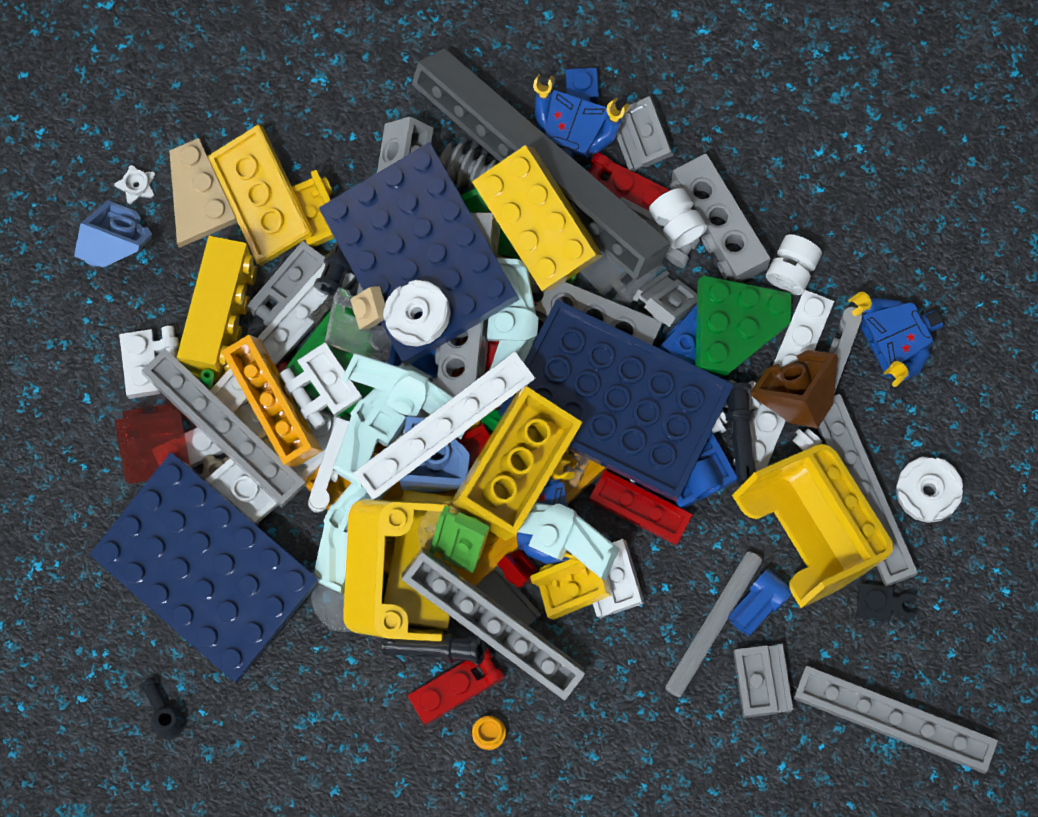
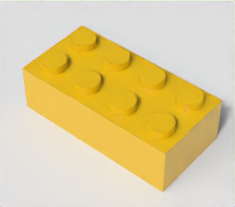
[472,145,603,292]
[177,236,257,383]
[449,386,582,541]

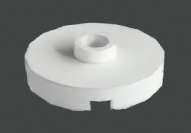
[383,280,451,347]
[896,457,963,523]

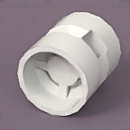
[649,188,707,249]
[766,235,822,295]

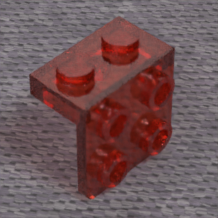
[114,403,190,484]

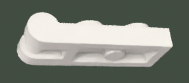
[308,418,349,513]

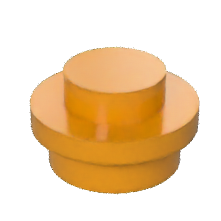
[472,716,506,750]

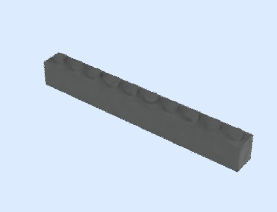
[412,48,670,280]

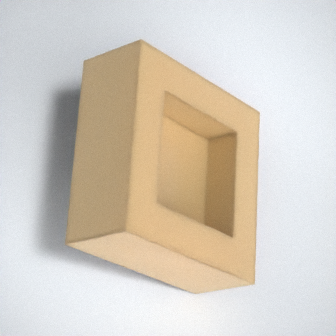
[350,286,385,330]

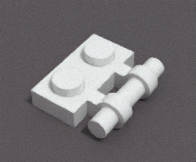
[119,326,180,399]
[279,343,362,429]

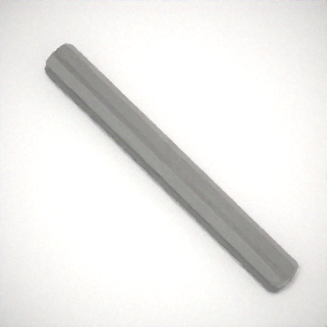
[666,551,762,697]

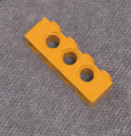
[221,335,323,468]

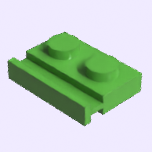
[429,505,490,573]

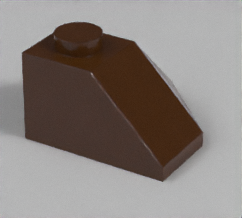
[750,350,838,428]

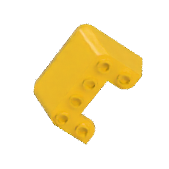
[732,444,893,608]

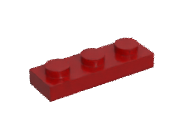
[589,470,693,546]

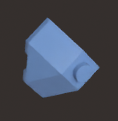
[74,200,152,267]
[400,416,470,493]

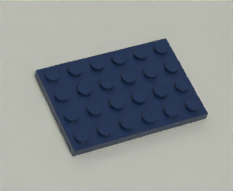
[319,142,520,366]
[498,299,734,502]
[89,452,321,683]

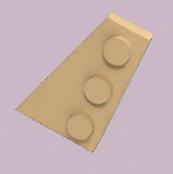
[170,138,237,248]

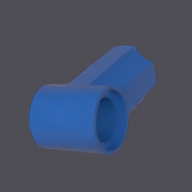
[728,568,792,637]

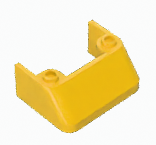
[343,499,450,641]

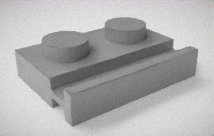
[616,96,674,172]
[633,270,697,327]
[733,644,793,718]

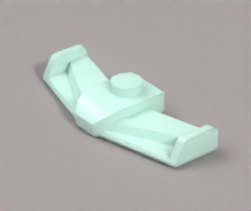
[487,258,539,370]
[341,353,465,439]
[333,363,433,488]
[314,483,390,595]
[518,502,619,580]

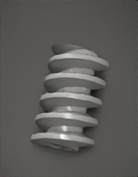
[439,142,497,191]

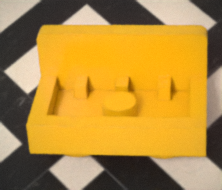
[292,170,335,248]
[530,558,612,620]

